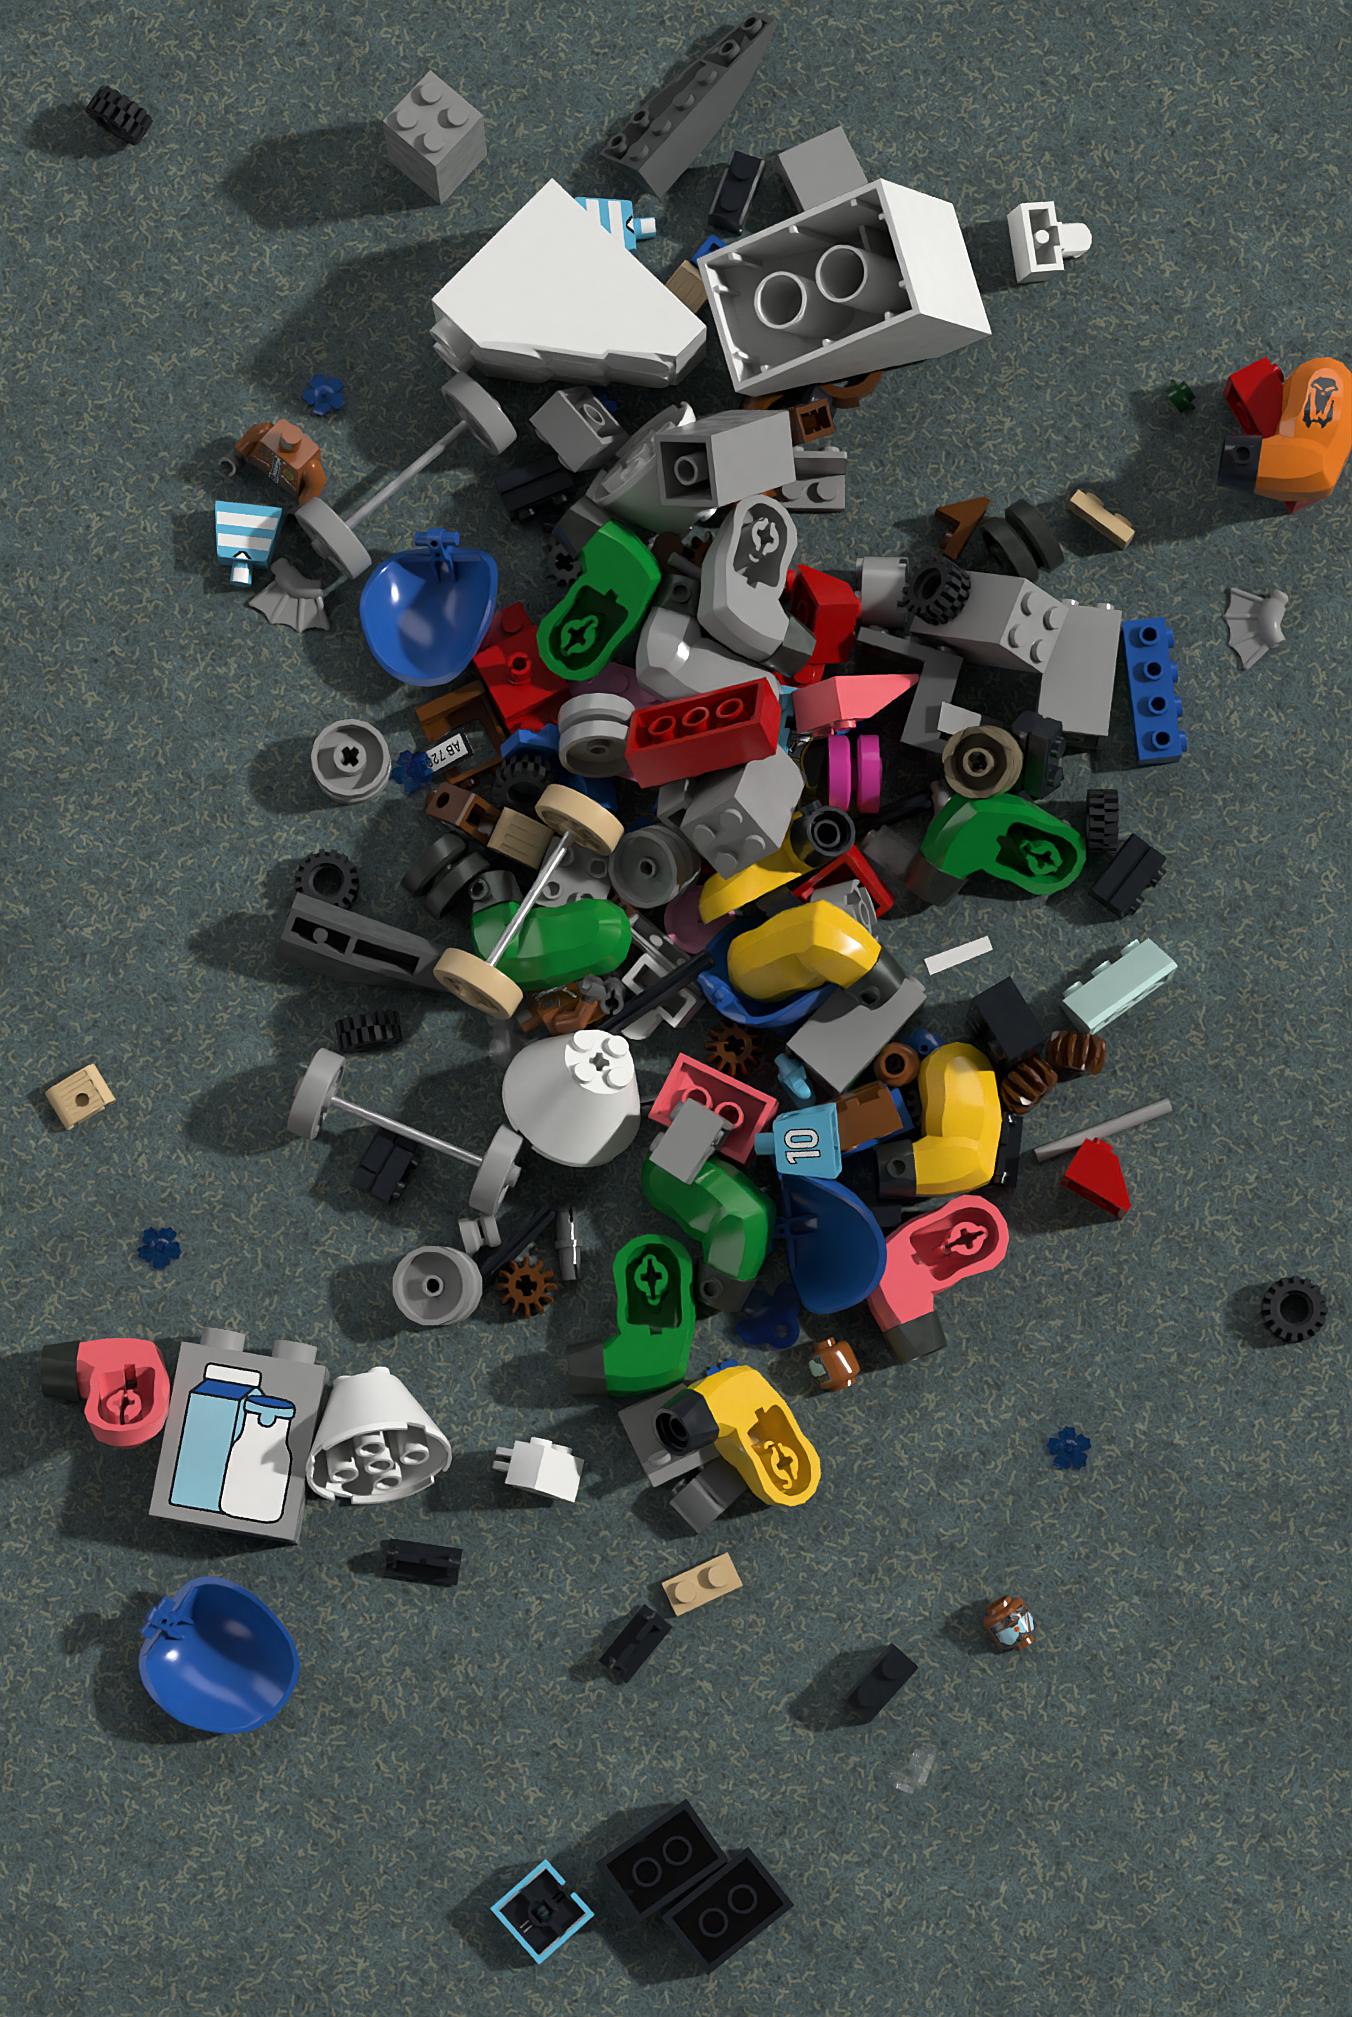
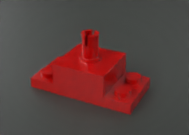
[471,601,572,736]

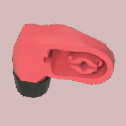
[866,1195,1009,1366]
[40,1338,170,1449]

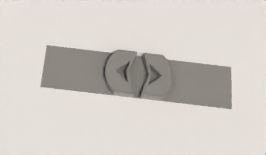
[937,702,1004,735]

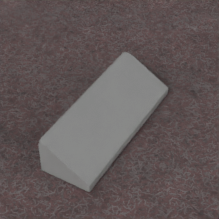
[628,911,705,999]

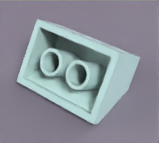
[1060,938,1178,1035]

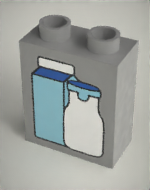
[149,1327,330,1545]

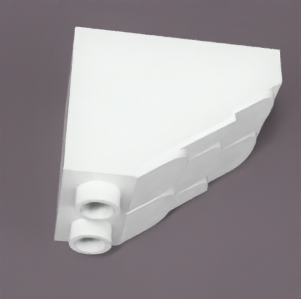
[429,178,706,388]
[697,178,992,397]

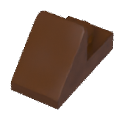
[935,496,991,564]

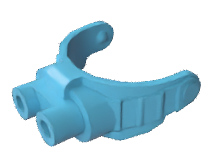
[775,1053,816,1109]

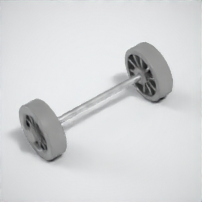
[295,372,517,580]
[287,1048,527,1216]

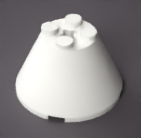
[585,401,718,541]
[502,1030,641,1167]
[305,1367,452,1504]

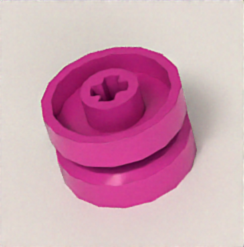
[827,735,882,814]

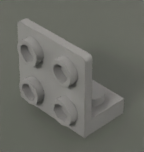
[774,446,847,512]
[531,836,612,909]
[618,1382,720,1487]

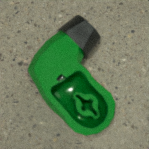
[567,1234,696,1398]

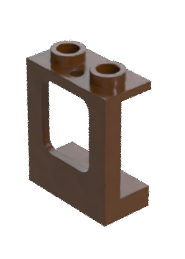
[415,679,511,791]

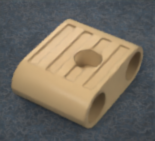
[664,260,709,316]
[487,807,555,871]
[45,1064,116,1130]

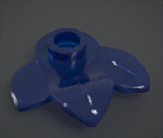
[735,1281,801,1349]

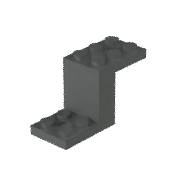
[855,625,987,770]

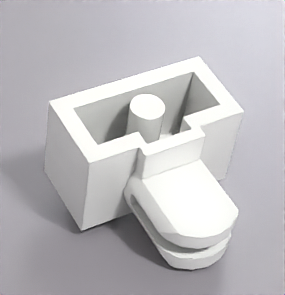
[1007,201,1092,283]
[621,953,706,1040]
[492,1437,584,1502]

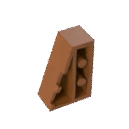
[817,1080,904,1153]

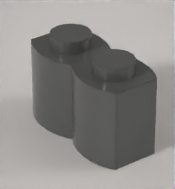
[669,1454,749,1535]

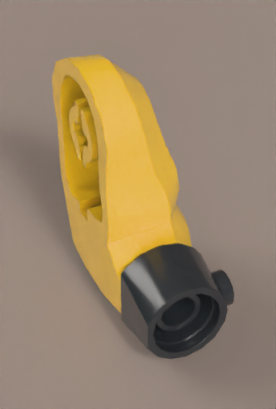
[697,799,855,925]
[652,1365,821,1507]

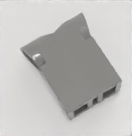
[776,126,869,214]

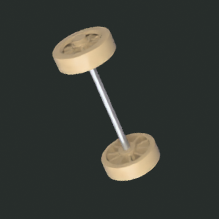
[433,784,624,1019]

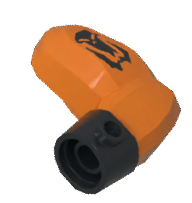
[1217,357,1352,502]

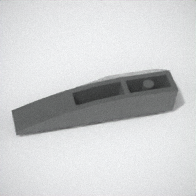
[599,11,778,199]
[274,892,454,995]

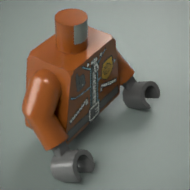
[217,418,327,530]
[514,974,607,1037]

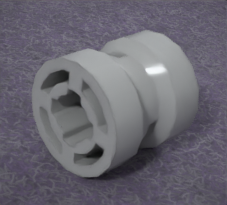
[458,1213,502,1254]

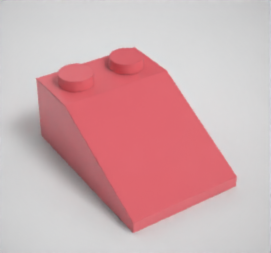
[791,674,919,739]
[648,1053,781,1169]

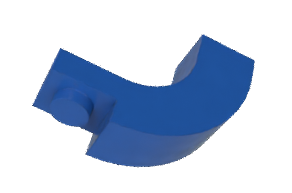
[500,723,618,815]

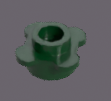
[1165,379,1196,413]

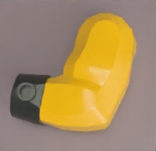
[727,899,906,1011]
[872,1042,1002,1200]

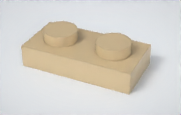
[1068,489,1135,550]
[661,1552,743,1617]

